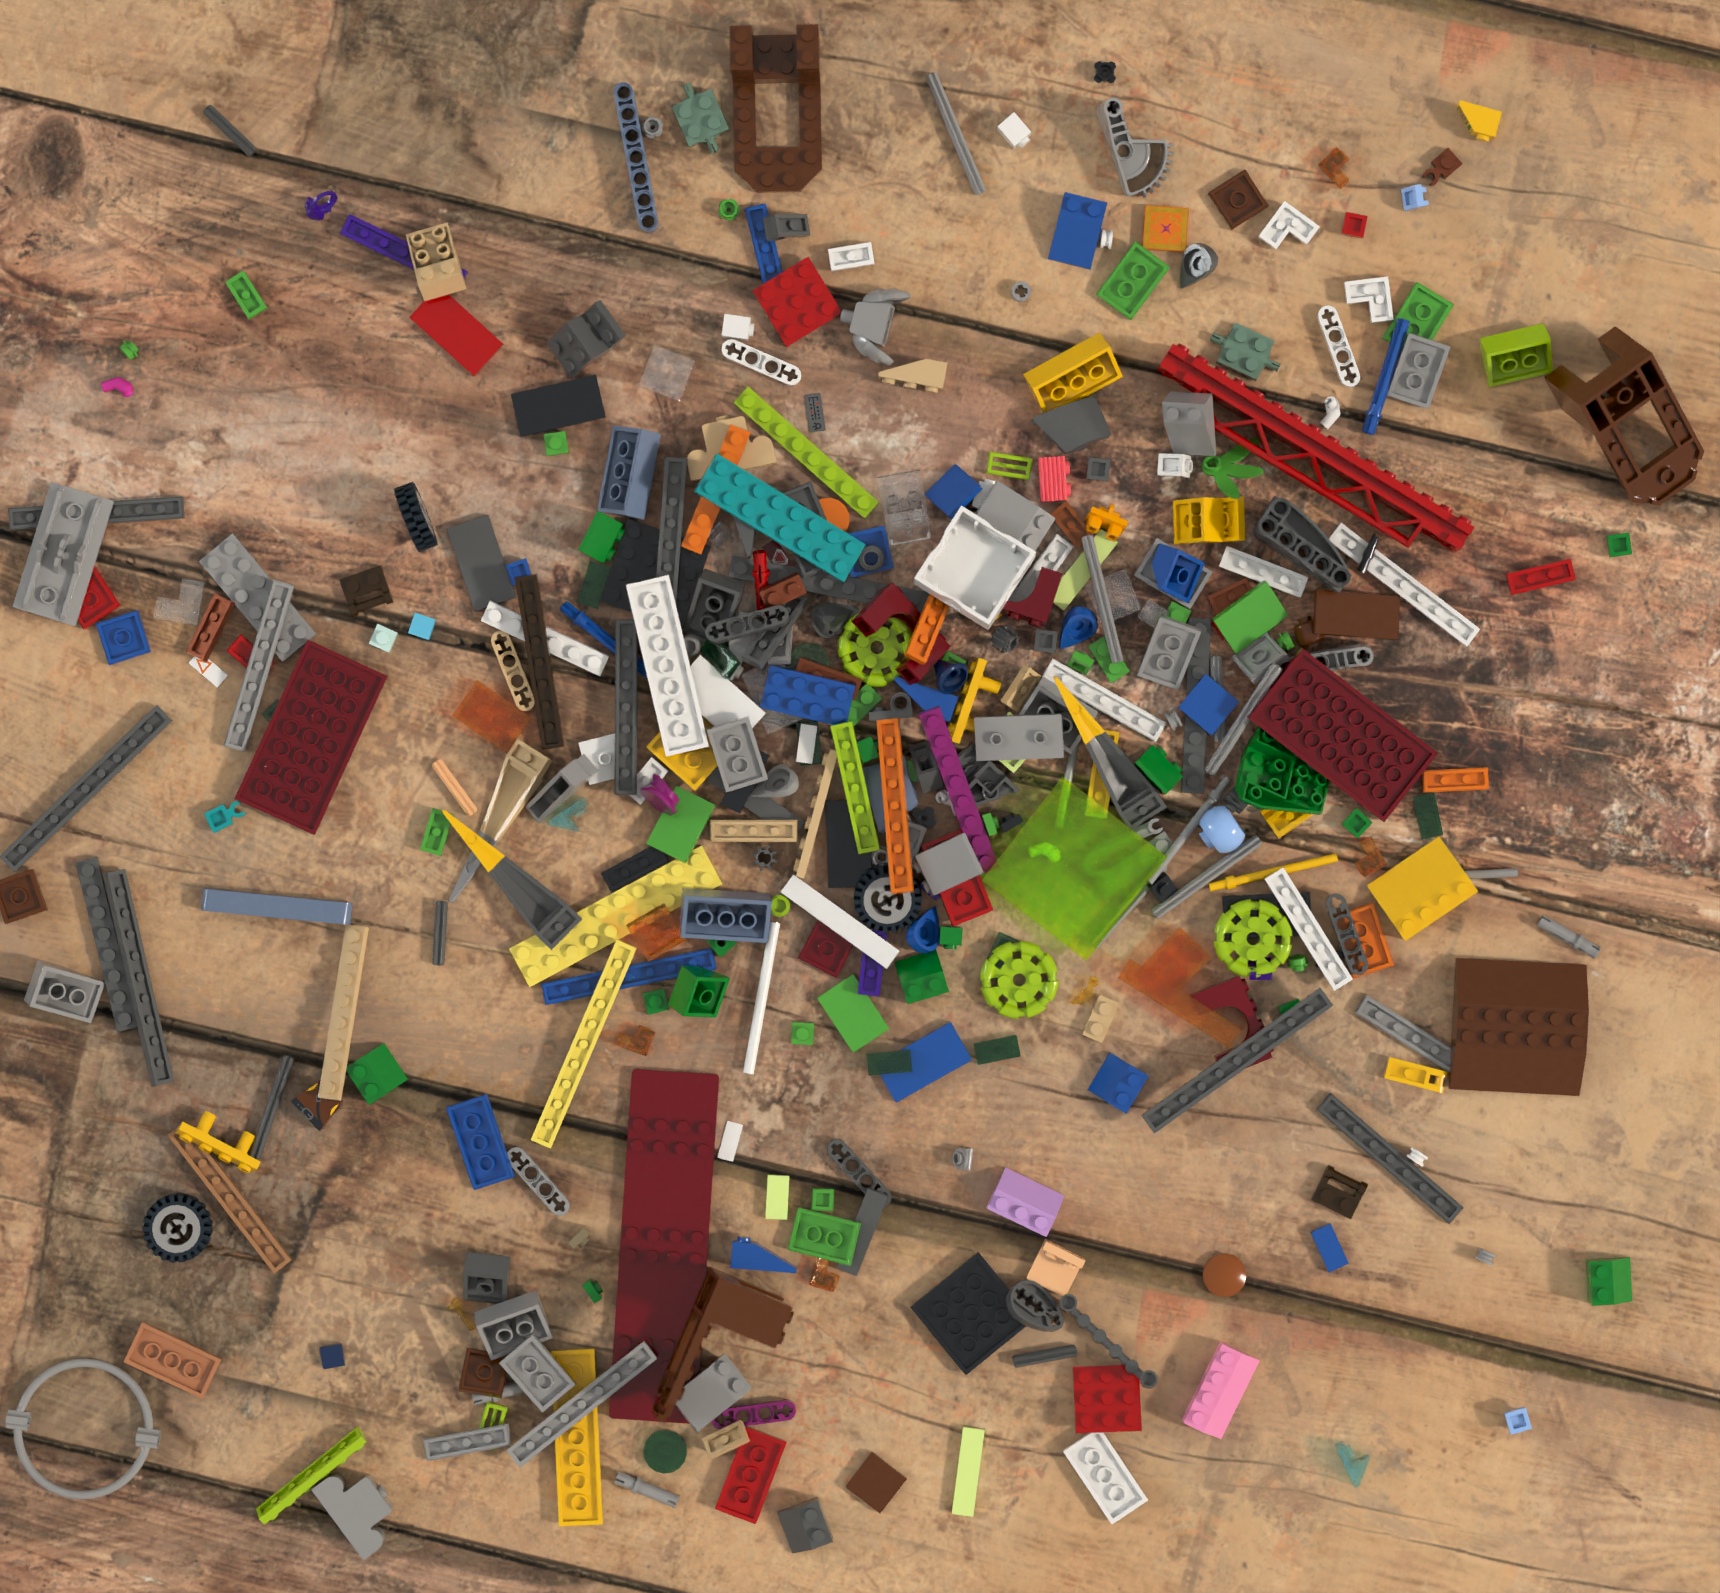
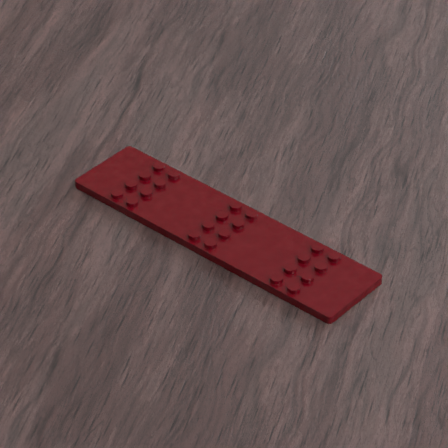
[609,1069,719,1424]

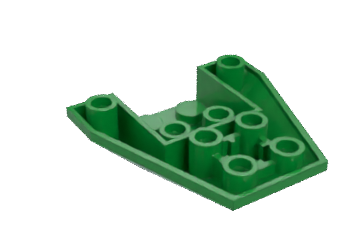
[1234,726,1330,815]

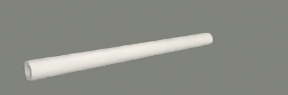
[743,922,780,1074]

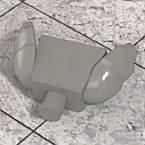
[840,288,911,365]

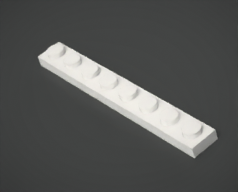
[1329,523,1480,647]

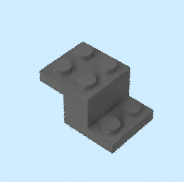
[546,300,626,378]

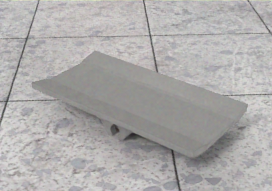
[12,482,114,626]

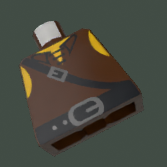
[291,1080,346,1131]

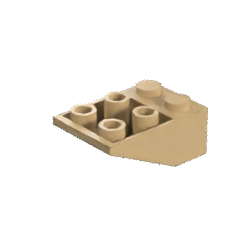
[406,222,466,301]

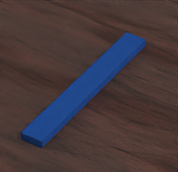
[541,948,717,1005]

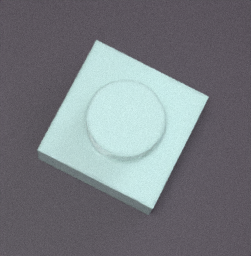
[369,624,398,653]

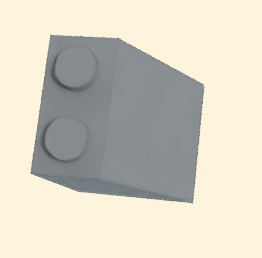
[912,833,984,896]

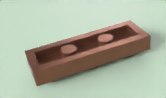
[186,593,236,662]
[796,657,862,700]

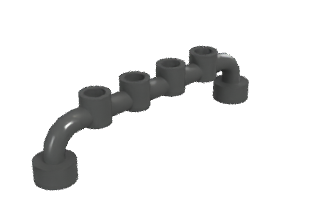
[1059,1294,1158,1389]

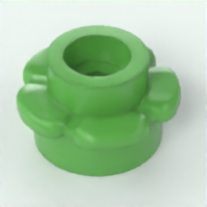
[718,199,740,221]
[119,340,139,360]
[1277,632,1295,652]
[1287,954,1309,972]

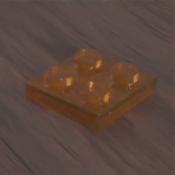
[627,903,686,962]

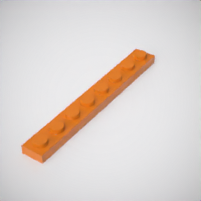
[876,718,914,894]

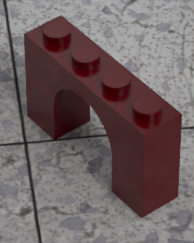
[1000,567,1063,628]
[851,582,951,685]
[1189,975,1274,1068]

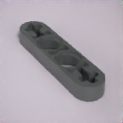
[705,605,789,644]
[1325,893,1368,975]
[827,1139,891,1207]

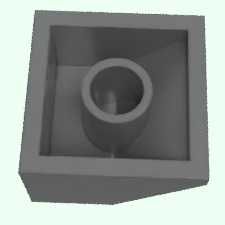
[463,1252,510,1304]
[777,1497,833,1553]

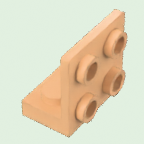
[1027,1239,1085,1296]

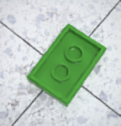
[1096,241,1170,320]
[1382,282,1454,351]
[1212,580,1289,654]
[646,786,715,864]
[817,974,890,1053]
[788,1207,861,1266]

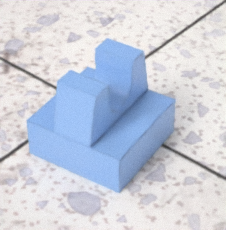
[1401,185,1429,211]
[1504,1406,1532,1435]

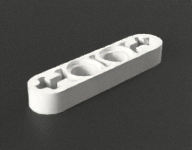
[1317,305,1360,388]
[722,339,802,386]

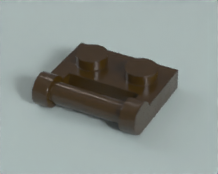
[339,565,394,617]
[1311,1165,1368,1219]

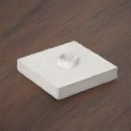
[579,733,615,785]

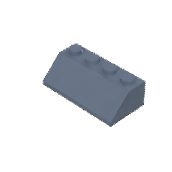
[597,426,661,520]
[680,888,772,943]

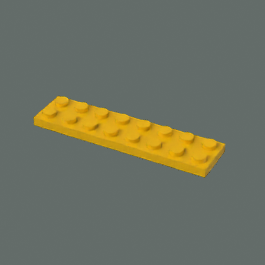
[551,1348,603,1526]

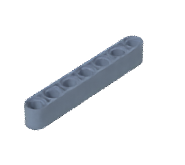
[614,82,659,234]
[201,888,353,925]

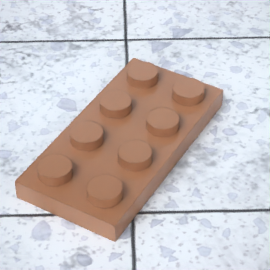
[124,1321,222,1399]

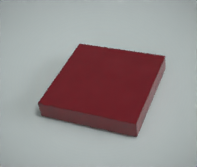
[798,920,854,978]

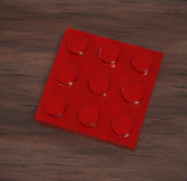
[752,257,842,347]
[1073,1364,1142,1434]

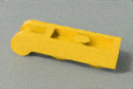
[1383,1057,1448,1093]

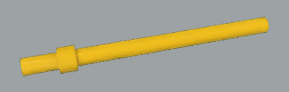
[1208,853,1338,892]

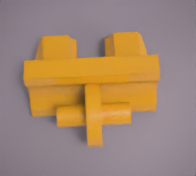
[1084,503,1128,542]

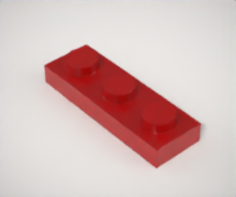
[1506,559,1576,595]

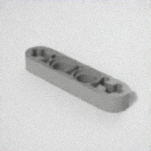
[507,1146,570,1216]

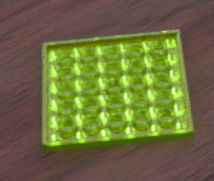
[982,776,1167,961]

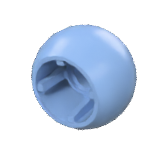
[1199,806,1245,853]

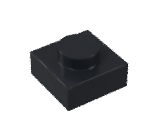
[1000,813,1024,833]
[1147,871,1178,903]

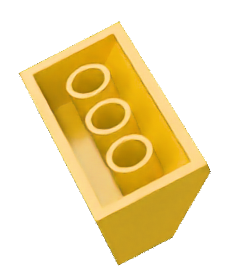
[1023,332,1123,413]

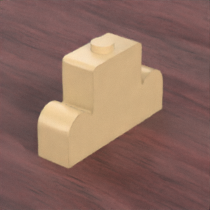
[687,415,777,483]

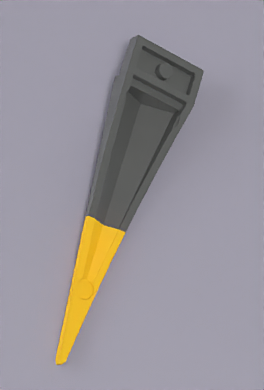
[1053,676,1167,831]
[442,810,582,950]

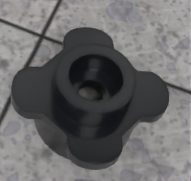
[1094,61,1116,83]
[912,807,936,828]

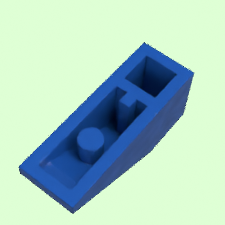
[894,676,958,722]
[730,1236,797,1273]

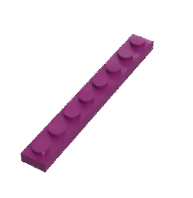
[918,706,999,874]

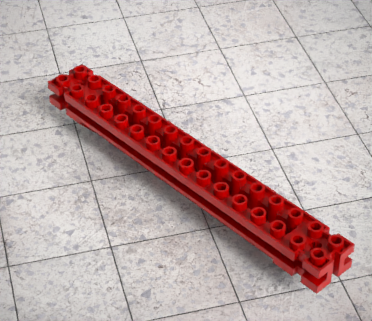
[1157,343,1474,553]

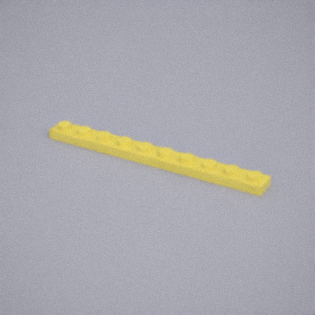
[531,939,637,1149]

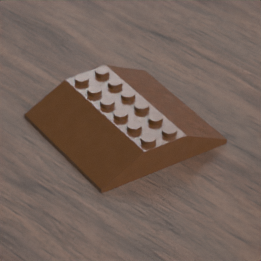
[1448,958,1589,1096]

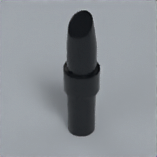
[1357,533,1379,574]

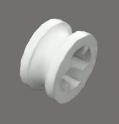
[1100,229,1113,249]
[1406,1147,1428,1167]

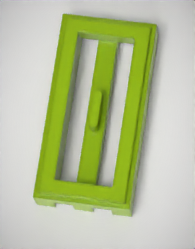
[986,452,1033,481]
[479,1402,508,1450]

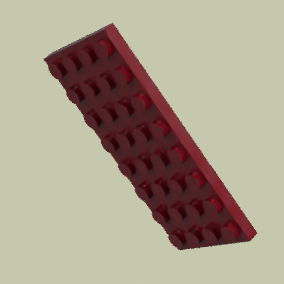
[234,640,388,835]
[1247,648,1438,822]

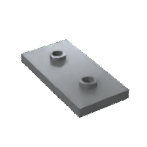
[974,713,1064,761]

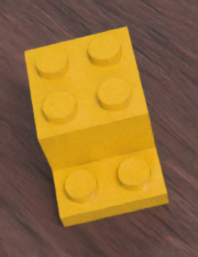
[1173,496,1245,544]

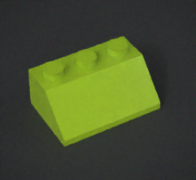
[1480,323,1553,387]

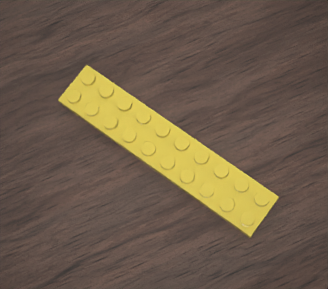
[509,845,722,987]

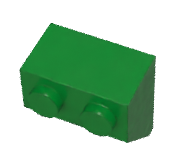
[578,511,625,564]
[1133,745,1183,795]
[894,949,949,1005]
[668,965,730,1018]
[346,1043,408,1105]
[1586,1257,1632,1306]

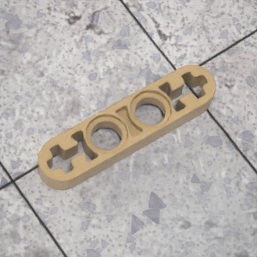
[491,631,535,711]

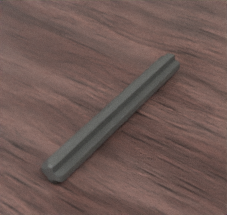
[249,1055,294,1160]

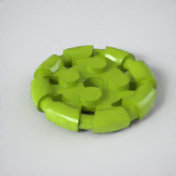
[838,613,912,687]
[1214,899,1293,978]
[980,940,1059,1019]

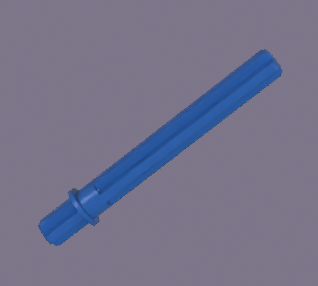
[1362,318,1410,435]
[560,601,648,680]

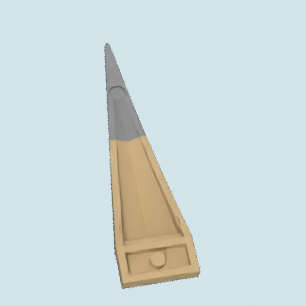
[449,738,552,903]

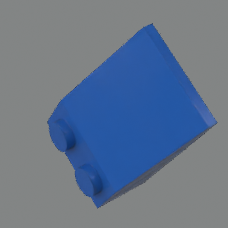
[1048,192,1107,270]

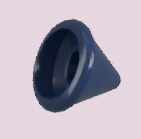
[934,659,968,694]

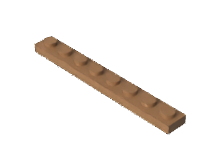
[167,1121,293,1274]

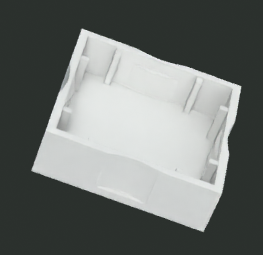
[914,506,1036,630]

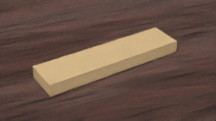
[710,819,798,842]

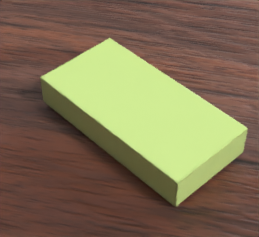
[765,1174,790,1220]

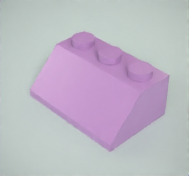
[986,1167,1065,1237]

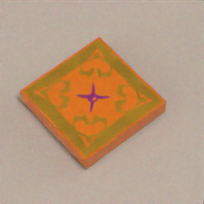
[1142,205,1189,252]

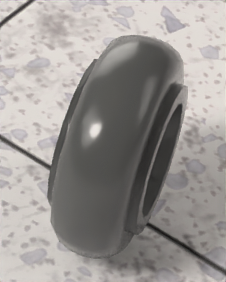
[857,545,885,572]

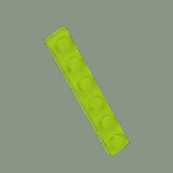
[831,721,880,854]
[256,1426,366,1525]

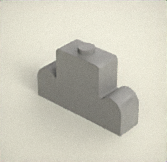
[525,754,598,823]
[311,1473,394,1560]

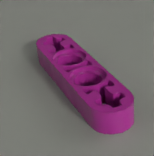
[711,1400,796,1429]

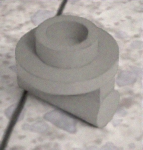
[952,1148,974,1171]

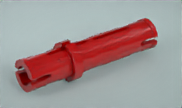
[752,550,770,617]

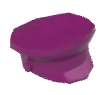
[640,773,680,816]

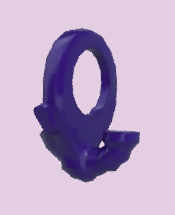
[305,191,338,221]

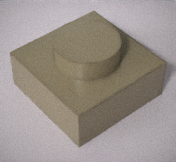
[568,1226,591,1249]

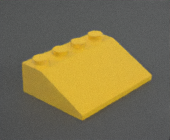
[1366,836,1478,941]

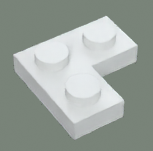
[1258,201,1320,250]
[1344,276,1394,323]

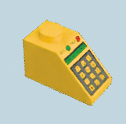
[1456,100,1502,142]

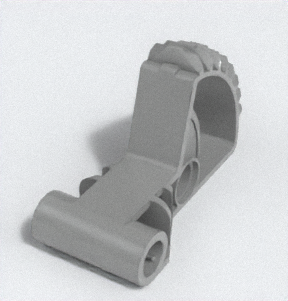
[1096,97,1174,198]
[1278,642,1373,677]

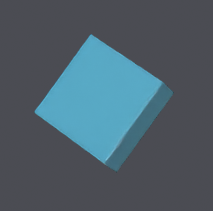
[408,613,436,640]

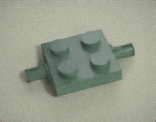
[672,82,730,154]
[1210,322,1281,381]

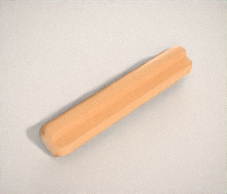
[432,759,477,816]

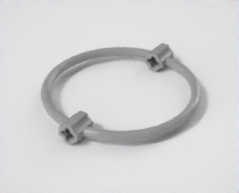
[5,1358,161,1500]

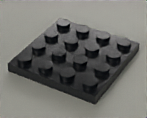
[600,519,711,629]
[910,1252,1026,1375]

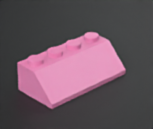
[1182,1341,1260,1439]

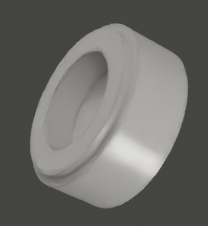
[683,634,702,657]

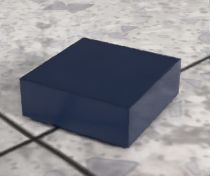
[319,1343,346,1369]

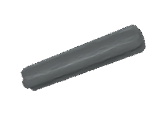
[203,105,256,156]
[432,901,448,966]
[1012,1345,1077,1368]

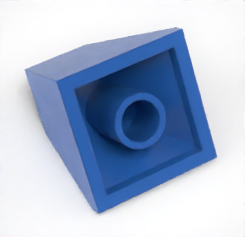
[1152,543,1205,603]

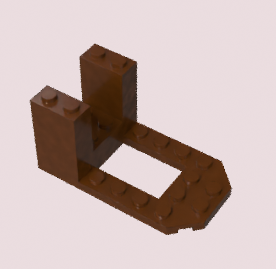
[730,24,822,193]
[1544,326,1704,505]
[652,1266,794,1422]

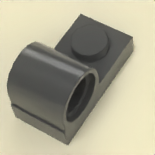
[763,214,810,241]
[869,692,913,722]

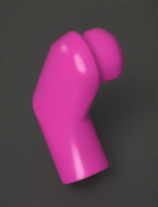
[101,377,134,397]

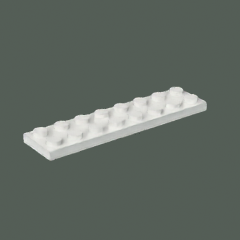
[626,575,709,756]

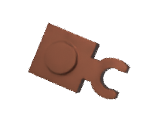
[1422,148,1462,186]

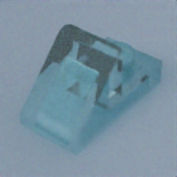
[547,798,589,832]
[1335,1441,1370,1488]

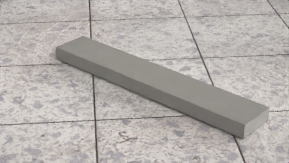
[1354,994,1451,1072]

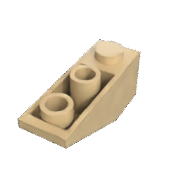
[878,359,948,393]

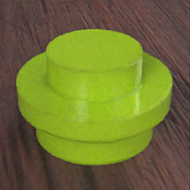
[771,895,790,917]

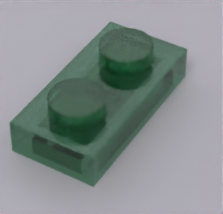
[973,1035,1021,1065]

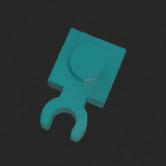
[204,801,246,833]

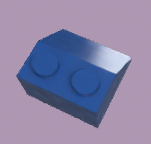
[1087,1052,1149,1114]

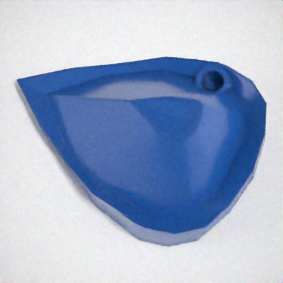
[1059,606,1098,650]
[906,906,940,954]

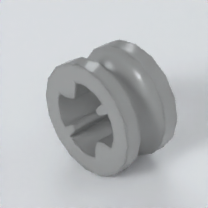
[1011,281,1031,302]
[1164,709,1183,731]
[1474,1248,1497,1266]

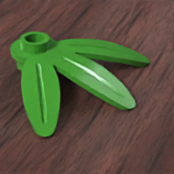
[1201,438,1264,499]

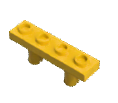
[948,658,1001,744]
[175,1111,261,1173]

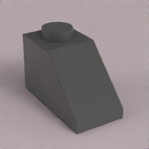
[908,741,944,794]

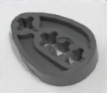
[1006,1280,1064,1332]

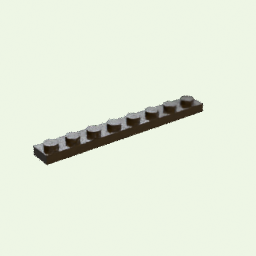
[515,574,564,750]

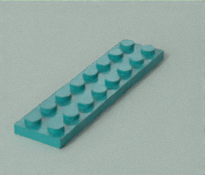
[694,454,866,582]

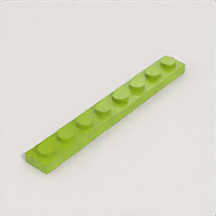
[734,387,879,519]

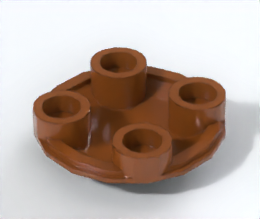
[1203,1254,1246,1297]

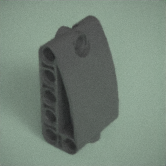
[1253,496,1352,593]

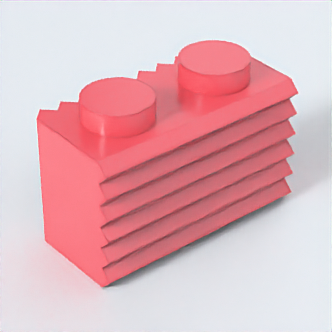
[1038,456,1071,503]

